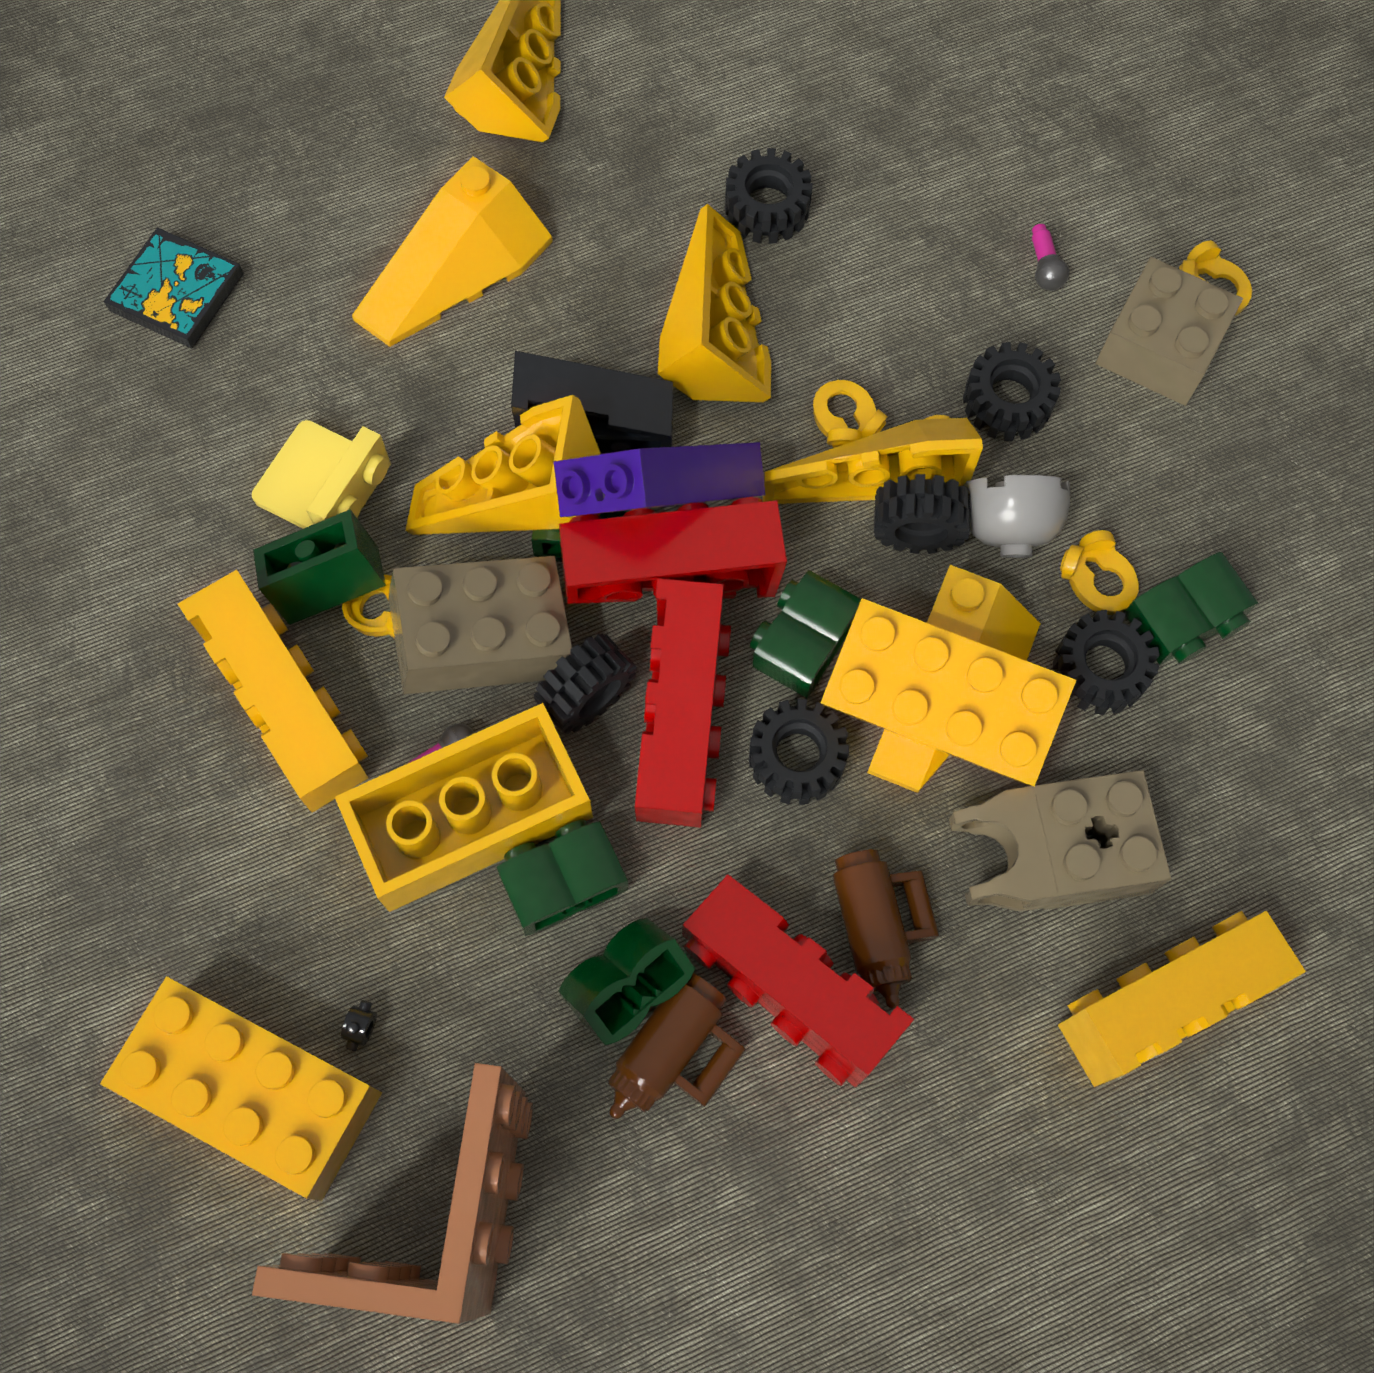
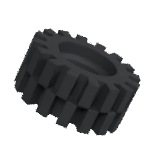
[725,148,813,244]
[963,342,1061,441]
[874,474,970,554]
[1053,610,1160,715]
[534,633,637,734]
[749,699,850,805]

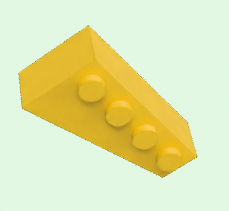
[178,569,368,813]
[1058,910,1306,1087]

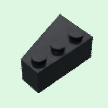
[511,351,673,454]

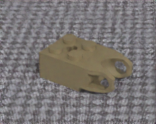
[949,770,1171,912]

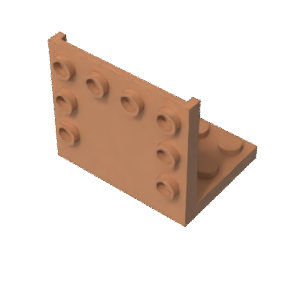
[252,1063,533,1324]

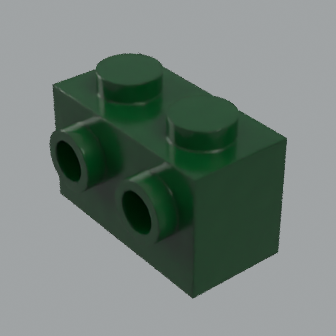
[253,509,386,625]

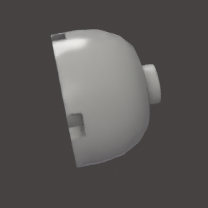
[963,475,1070,558]

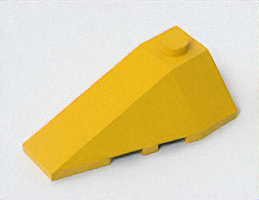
[444,0,561,142]
[352,156,553,347]
[657,204,771,403]
[405,395,601,535]
[762,415,983,504]
[867,565,1041,793]

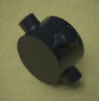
[341,1000,377,1051]

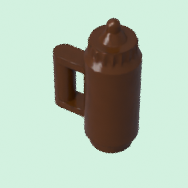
[833,849,939,1008]
[608,973,746,1119]

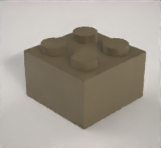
[1095,257,1243,406]

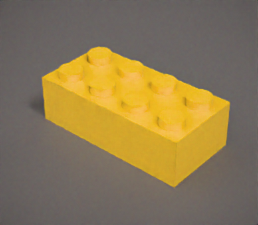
[821,598,1076,787]
[335,703,593,912]
[100,976,382,1201]

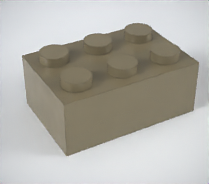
[389,556,572,695]

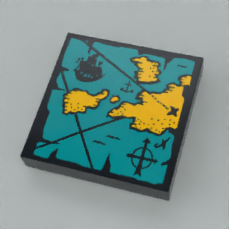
[103,227,244,349]

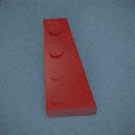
[559,497,787,604]
[635,578,731,828]
[682,874,914,1088]

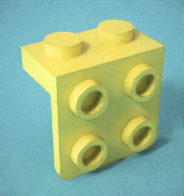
[252,420,391,529]

